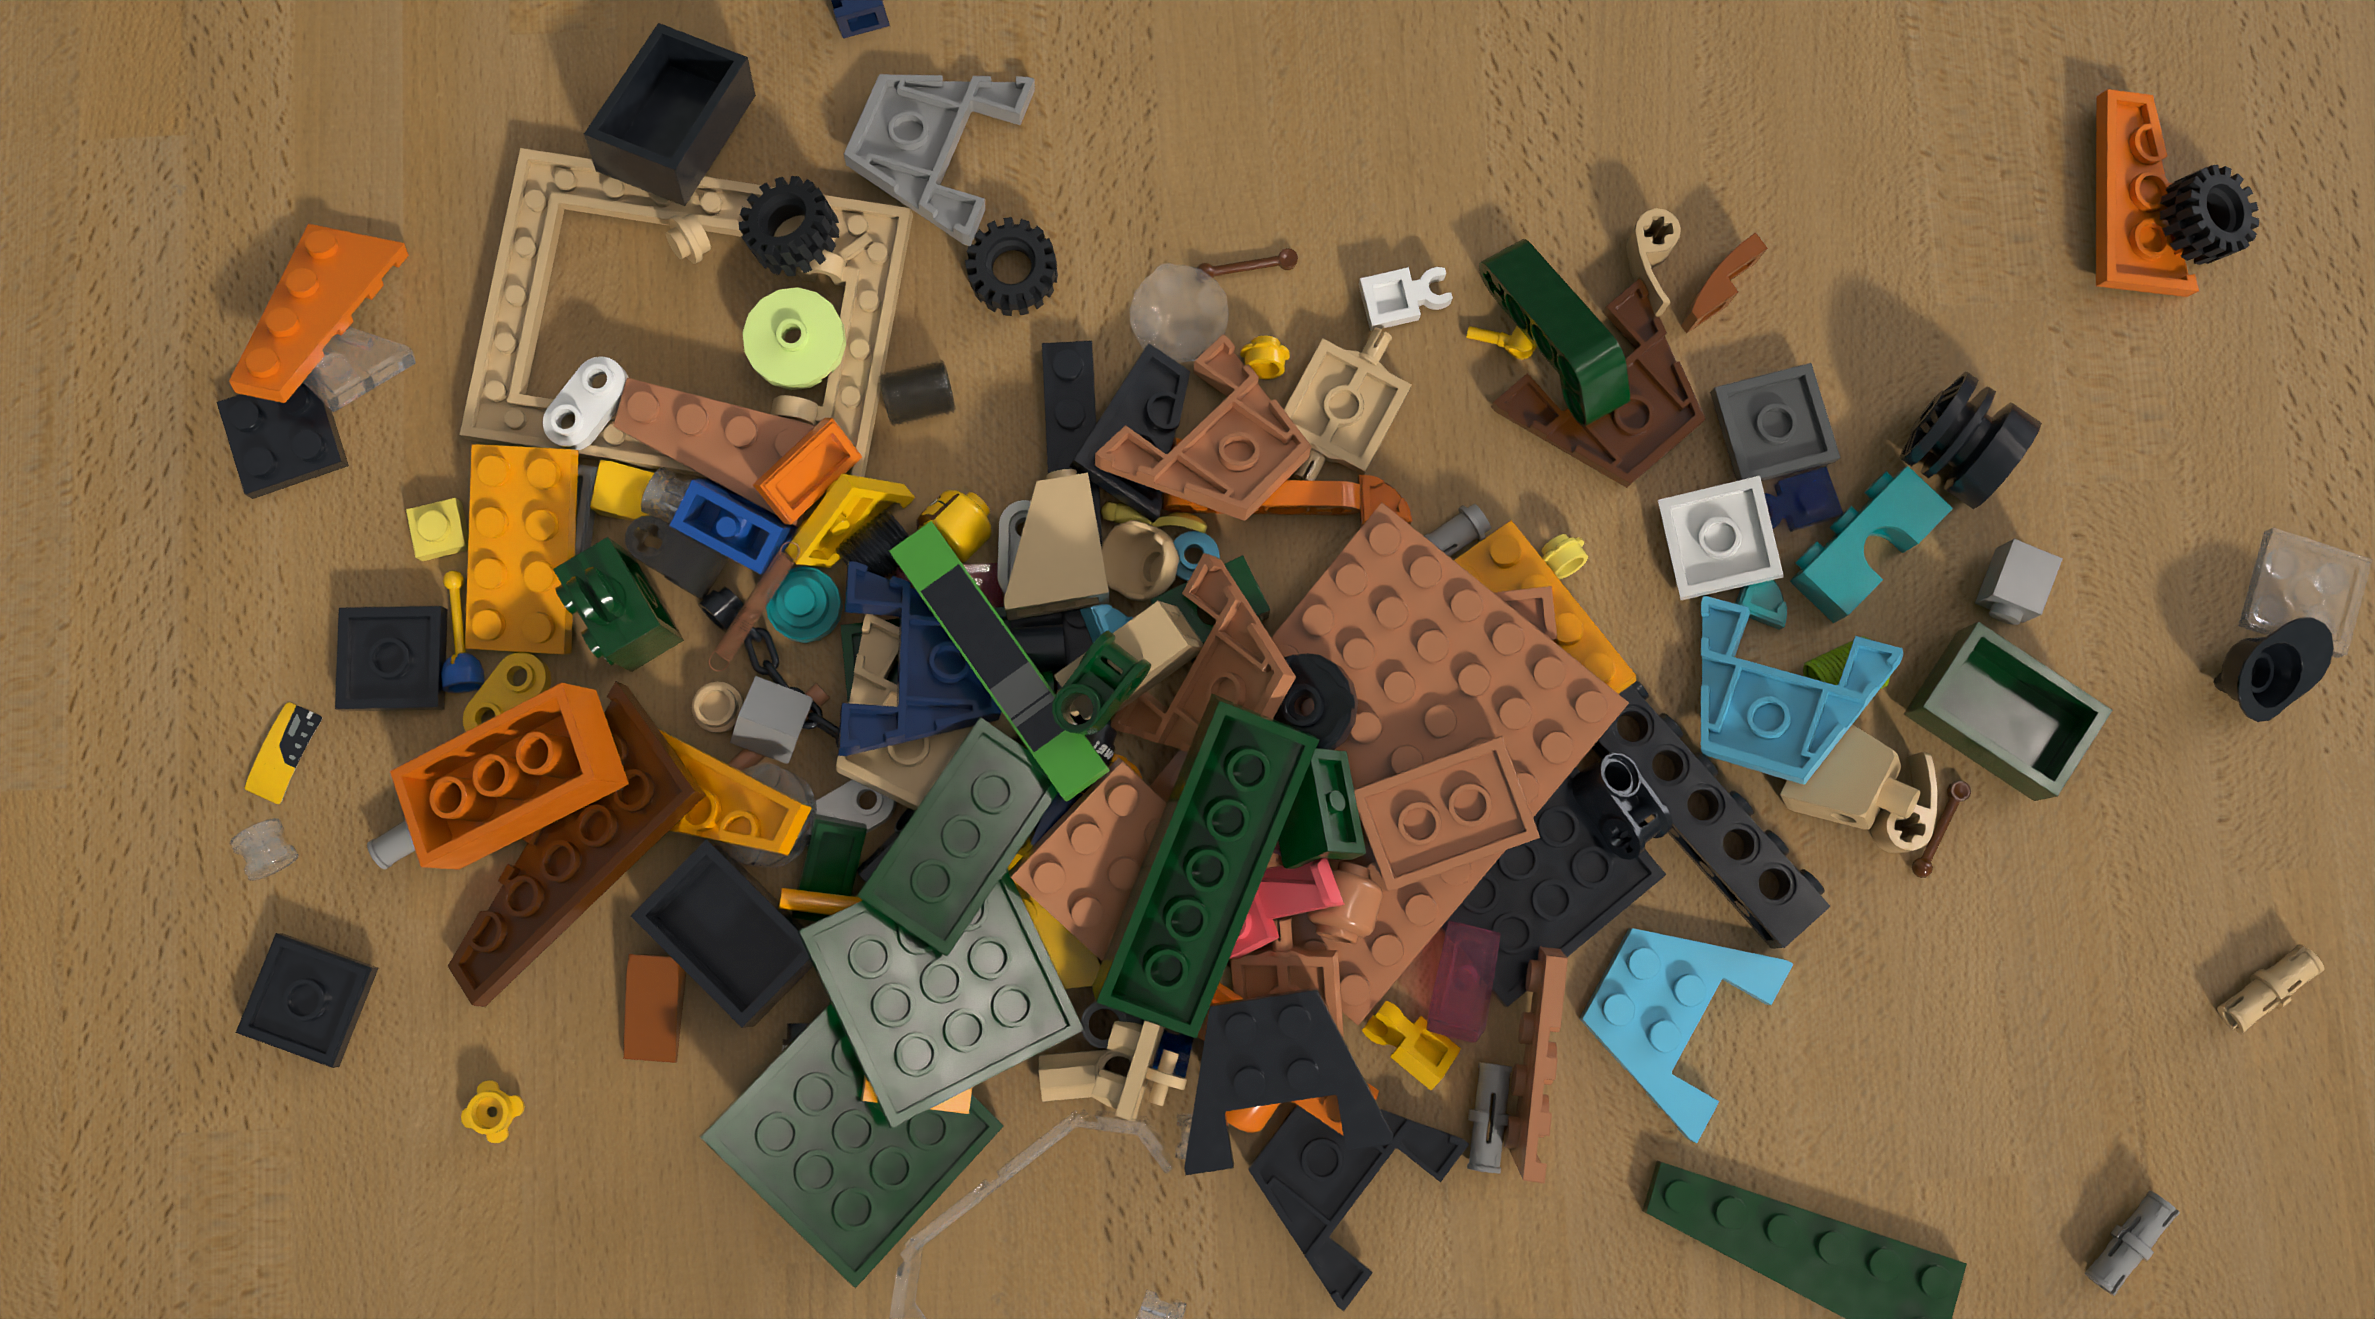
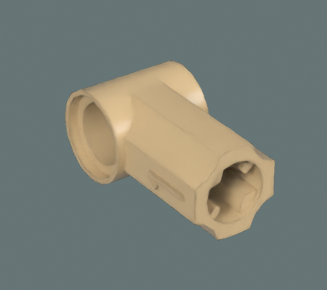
[1039,1049,1133,1102]

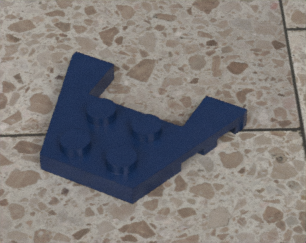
[838,561,1003,756]

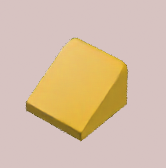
[590,460,659,524]

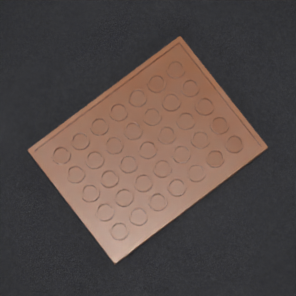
[1150,503,1629,1026]

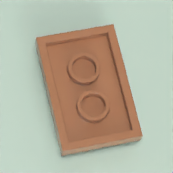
[1354,736,1540,892]

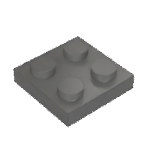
[1710,363,1841,481]

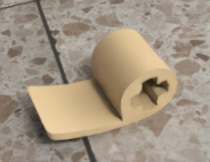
[1626,208,1681,316]
[1871,752,1937,853]

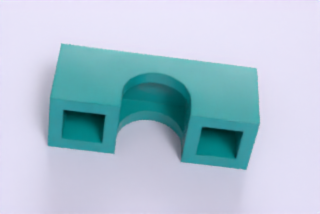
[1790,466,1953,623]

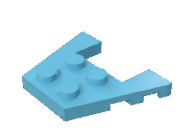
[1701,595,1903,785]
[1579,928,1793,1143]

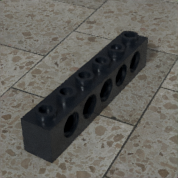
[1592,679,1831,949]

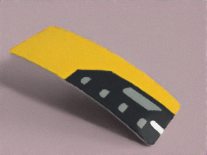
[245,702,322,804]

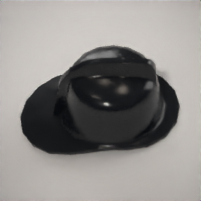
[2213,617,2334,722]

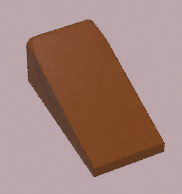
[623,954,686,1063]

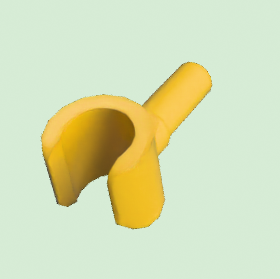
[1466,326,1536,360]

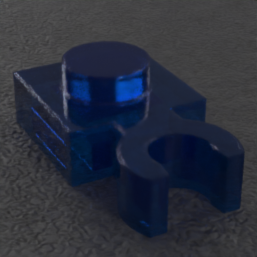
[1764,466,1843,532]

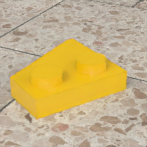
[785,474,915,568]

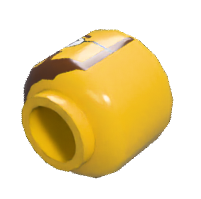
[916,490,992,564]

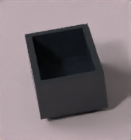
[584,23,756,206]
[631,839,813,1028]

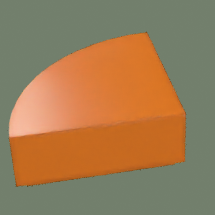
[1357,475,1412,527]

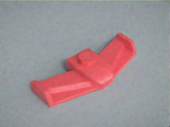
[1229,858,1344,959]

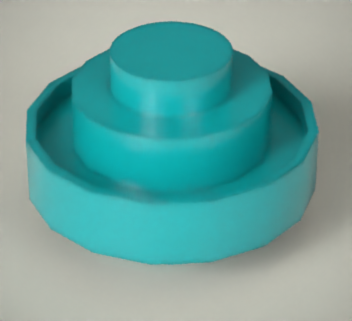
[766,566,843,643]

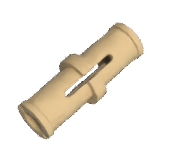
[2217,944,2324,1034]

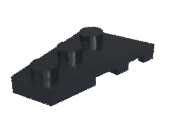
[1069,343,1190,523]

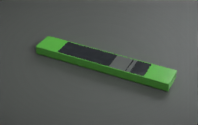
[889,521,1110,802]

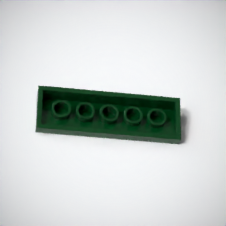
[1092,693,1319,1038]

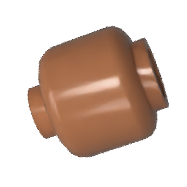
[1307,862,1383,945]

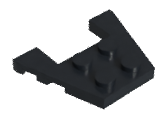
[1184,987,1394,1176]
[1248,1104,1469,1311]

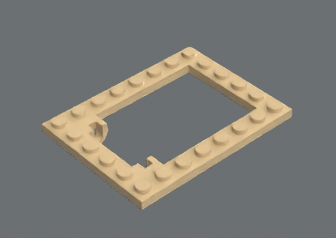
[459,148,913,496]

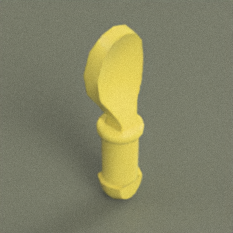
[1101,502,1207,533]

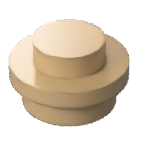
[665,214,711,264]
[692,681,744,733]

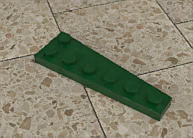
[1642,1160,1967,1319]

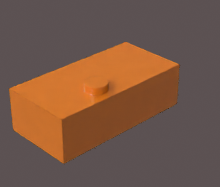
[390,682,629,870]

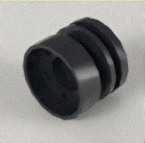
[1899,372,2042,509]

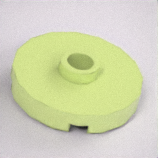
[742,287,846,390]

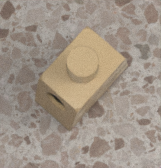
[1780,724,1920,829]

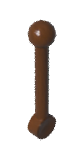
[1195,248,1298,282]
[1912,781,1971,878]

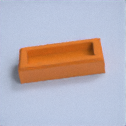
[752,418,862,525]

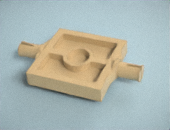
[1284,328,1412,481]

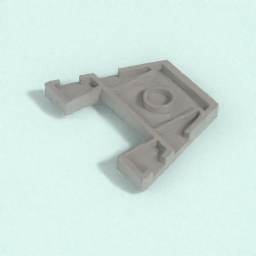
[844,74,1035,246]

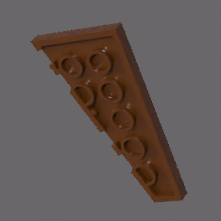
[448,681,706,1007]

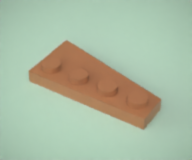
[613,378,815,528]

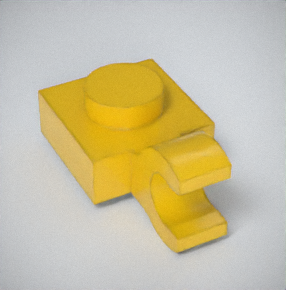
[1362,1001,1461,1090]

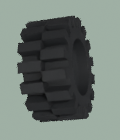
[2159,165,2259,265]
[739,176,840,276]
[965,217,1058,316]

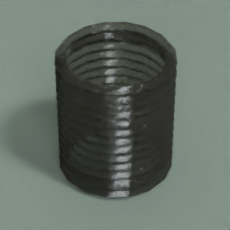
[879,360,955,427]

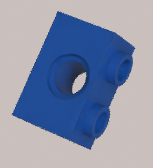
[669,478,797,574]

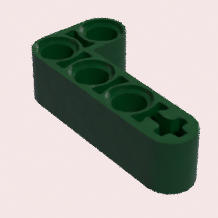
[1479,239,1631,427]

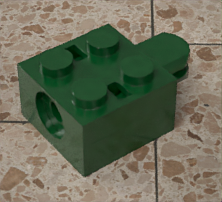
[553,537,684,672]

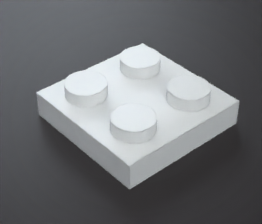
[1658,476,1784,600]

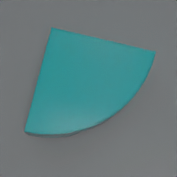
[1735,580,1787,630]

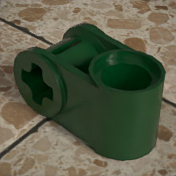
[1052,631,1151,735]

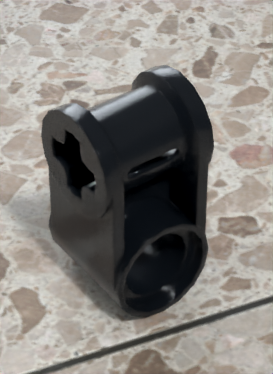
[1572,753,1673,860]

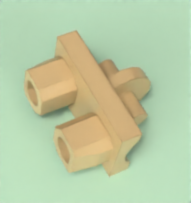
[1091,1021,1187,1121]

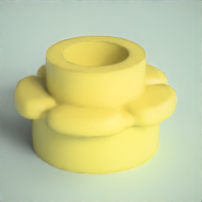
[1541,534,1588,580]

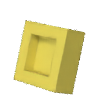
[406,498,469,561]

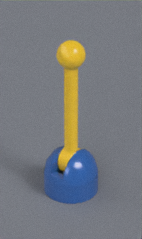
[441,570,485,693]

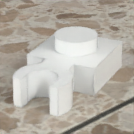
[1359,267,1453,331]

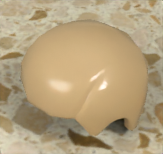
[1101,520,1179,602]

